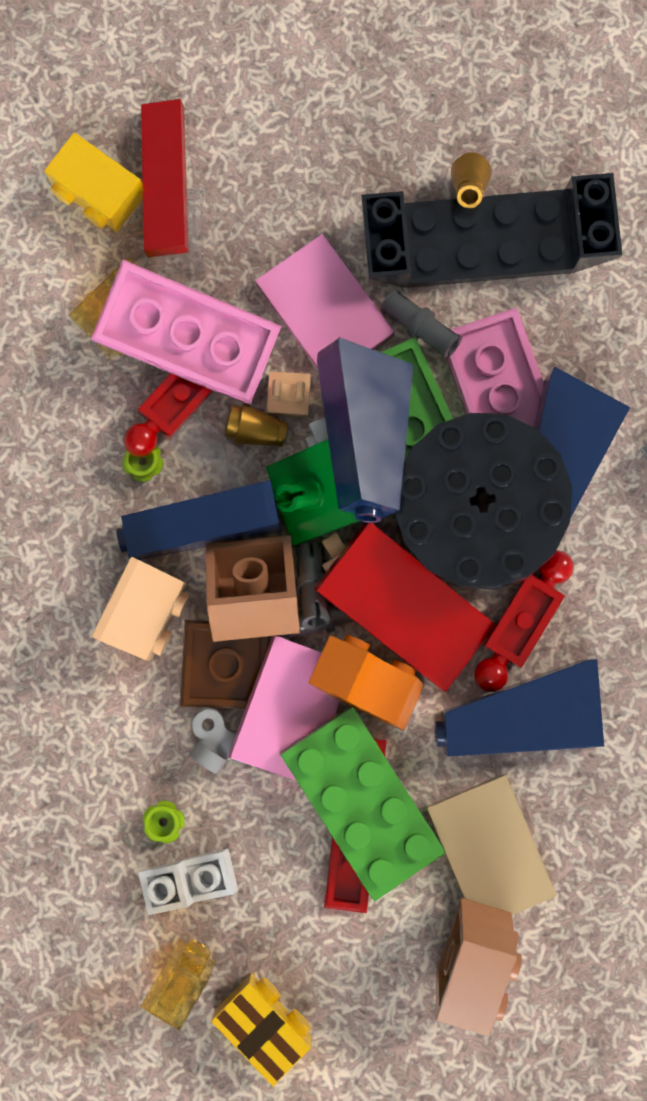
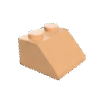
[91,557,191,660]

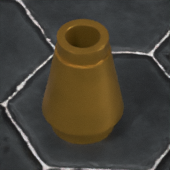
[451,152,492,208]
[224,403,288,447]

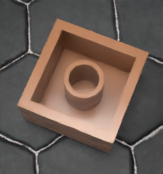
[205,535,300,642]
[436,898,522,1037]

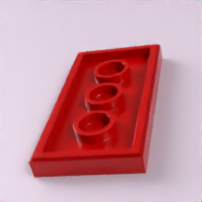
[313,522,496,692]

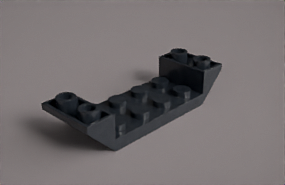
[361,173,623,288]

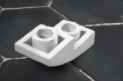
[138,848,238,915]

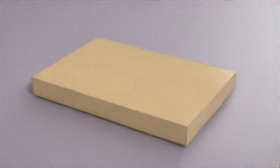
[426,774,557,915]

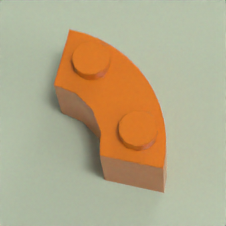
[308,634,425,731]

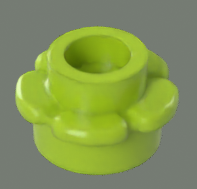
[122,445,164,482]
[143,800,185,844]

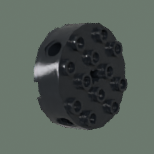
[395,413,572,590]

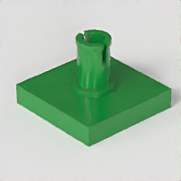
[266,439,359,546]

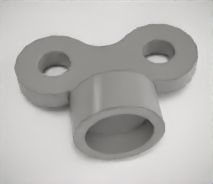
[190,707,240,774]

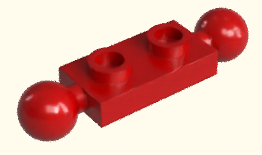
[123,373,214,457]
[474,550,574,692]

